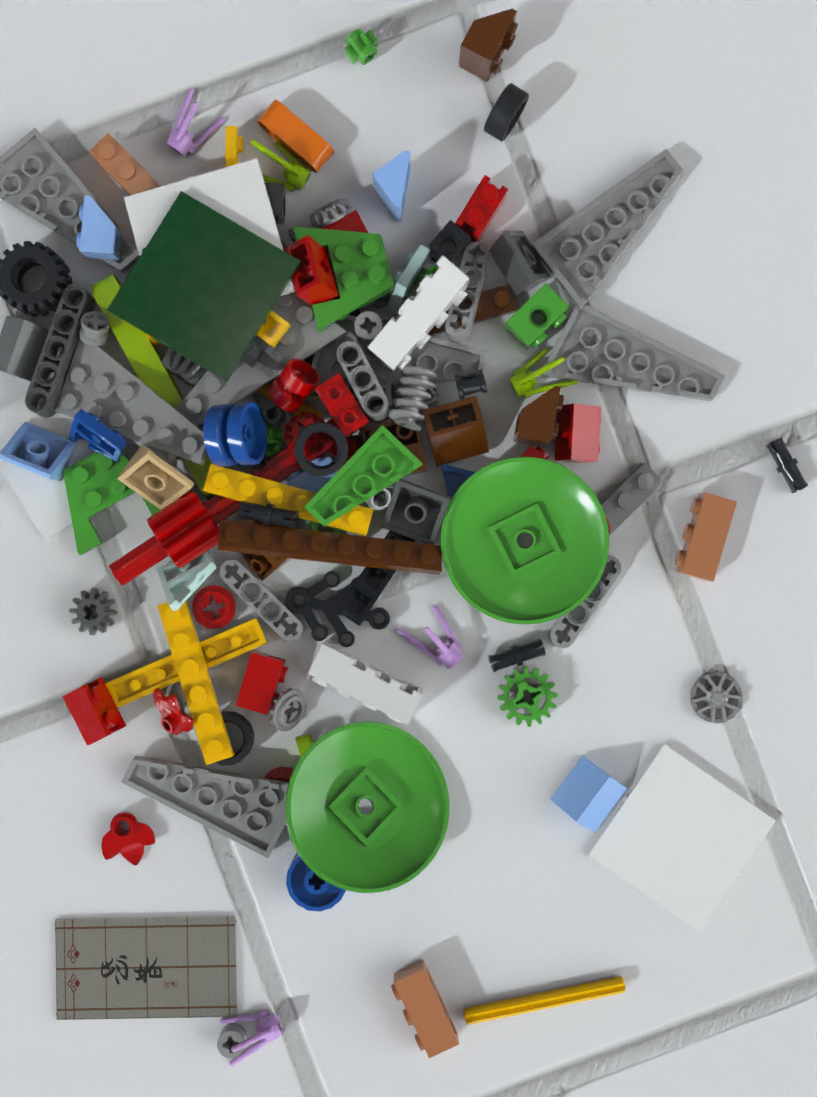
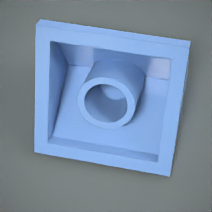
[372,151,410,222]
[0,421,76,481]
[551,755,627,832]

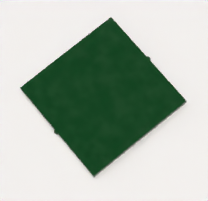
[107,191,301,382]

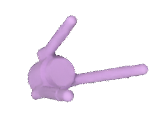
[166,88,226,156]
[397,605,464,669]
[220,1010,283,1066]

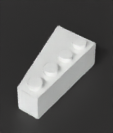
[368,256,469,373]
[308,642,423,725]

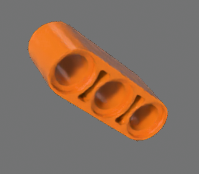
[257,100,335,173]

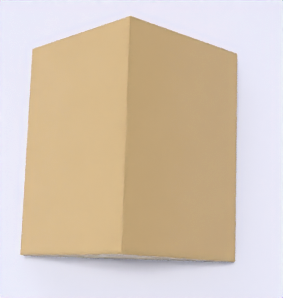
[117,444,194,510]

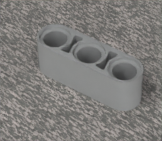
[337,341,391,421]

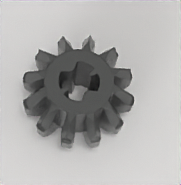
[162,348,207,387]
[69,588,118,635]

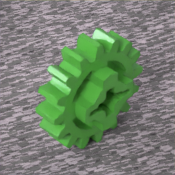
[497,666,558,727]

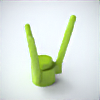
[250,139,311,192]
[509,348,579,398]

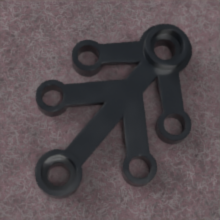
[285,571,390,647]

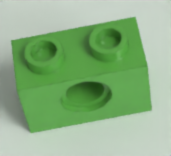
[504,283,569,350]

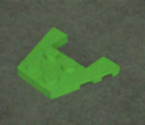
[293,227,394,332]
[63,452,160,555]

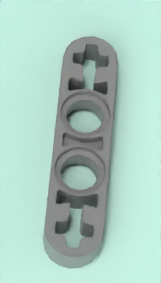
[445,241,489,343]
[549,555,621,648]
[219,559,304,642]

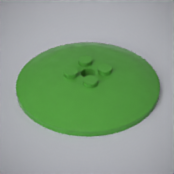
[441,457,609,624]
[285,722,450,893]

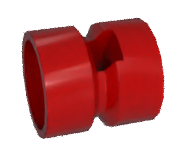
[268,359,320,412]

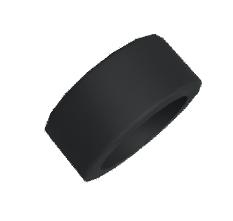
[484,83,529,142]
[294,422,348,476]
[215,712,254,766]

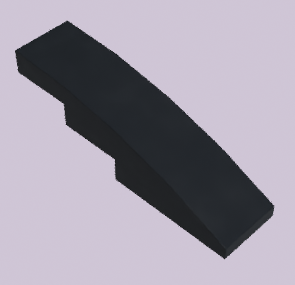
[337,530,416,626]

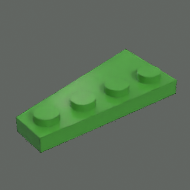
[304,425,423,527]

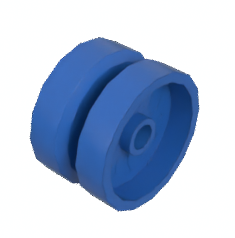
[203,402,267,467]
[286,852,346,912]

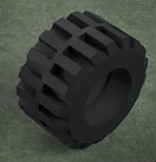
[0,241,72,317]

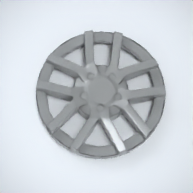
[690,671,743,723]

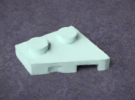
[387,244,430,317]
[157,550,216,611]

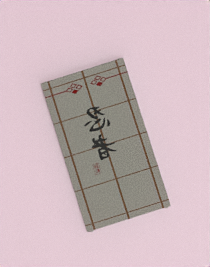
[54,916,238,1020]

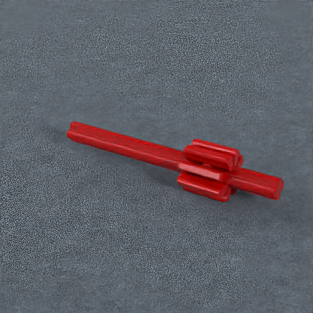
[108,418,355,586]

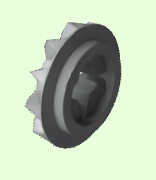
[309,198,351,227]
[269,688,306,731]

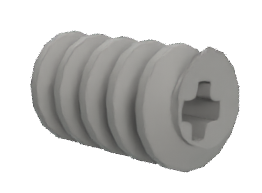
[388,366,437,431]

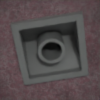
[489,231,551,297]
[0,316,49,382]
[381,479,451,544]

